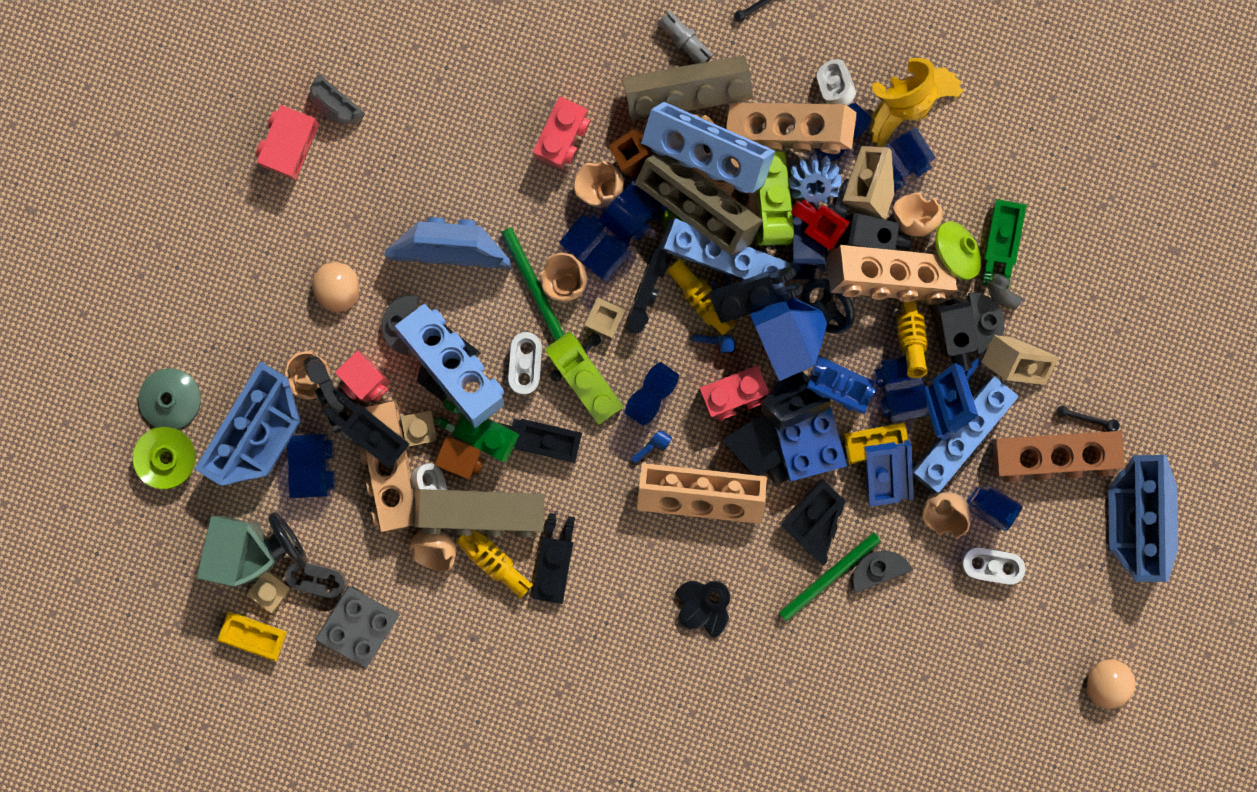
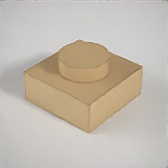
[584,297,626,339]
[401,410,438,447]
[247,571,292,613]

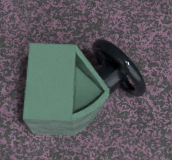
[197,512,307,587]

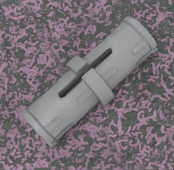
[657,10,714,64]

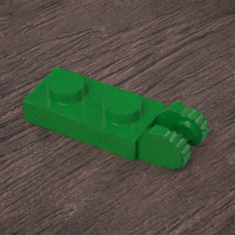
[981,199,1027,289]
[434,399,520,463]

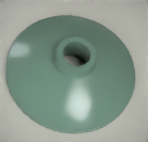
[138,368,201,429]

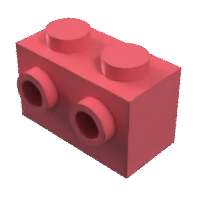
[533,96,591,171]
[255,104,319,181]
[335,350,391,403]
[699,365,770,421]

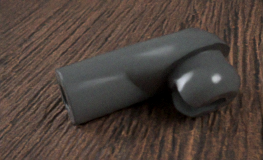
[987,274,1022,310]

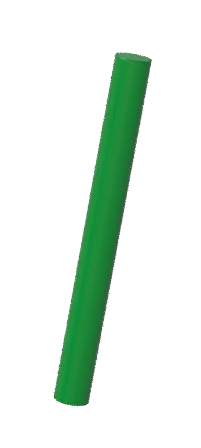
[501,227,564,342]
[778,532,881,622]

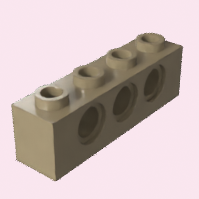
[635,154,763,256]

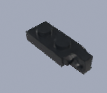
[499,419,582,463]

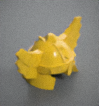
[870,58,964,147]

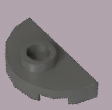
[310,74,365,124]
[968,293,1005,355]
[382,295,419,356]
[852,550,913,593]

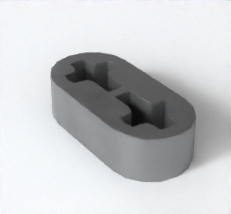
[286,562,346,598]

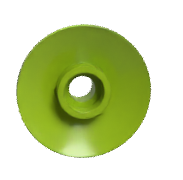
[935,221,981,280]
[133,427,196,489]

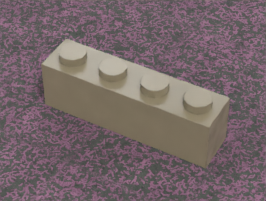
[622,55,753,121]
[413,489,545,538]

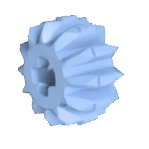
[788,153,842,209]

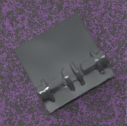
[315,586,400,668]

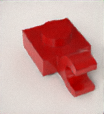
[791,200,850,250]

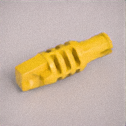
[666,259,736,335]
[896,300,928,378]
[456,529,533,599]

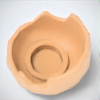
[573,160,624,208]
[892,193,943,237]
[540,252,587,303]
[312,261,359,313]
[282,351,331,400]
[922,492,971,538]
[408,530,457,572]
[1086,659,1135,710]

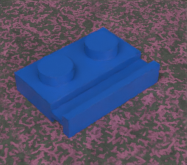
[922,363,978,441]
[864,440,914,507]

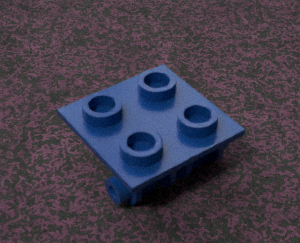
[807,356,876,414]
[775,406,847,482]

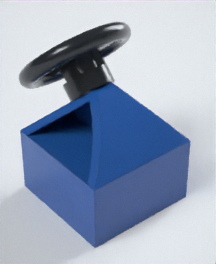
[750,279,855,381]

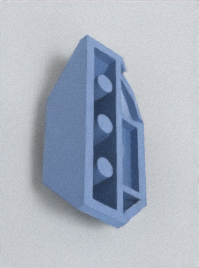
[385,217,511,269]
[194,361,301,486]
[1108,455,1178,582]

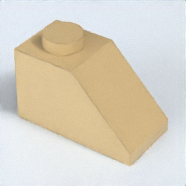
[842,146,894,220]
[981,335,1059,385]

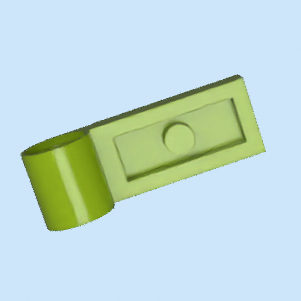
[755,151,794,246]
[545,331,624,425]

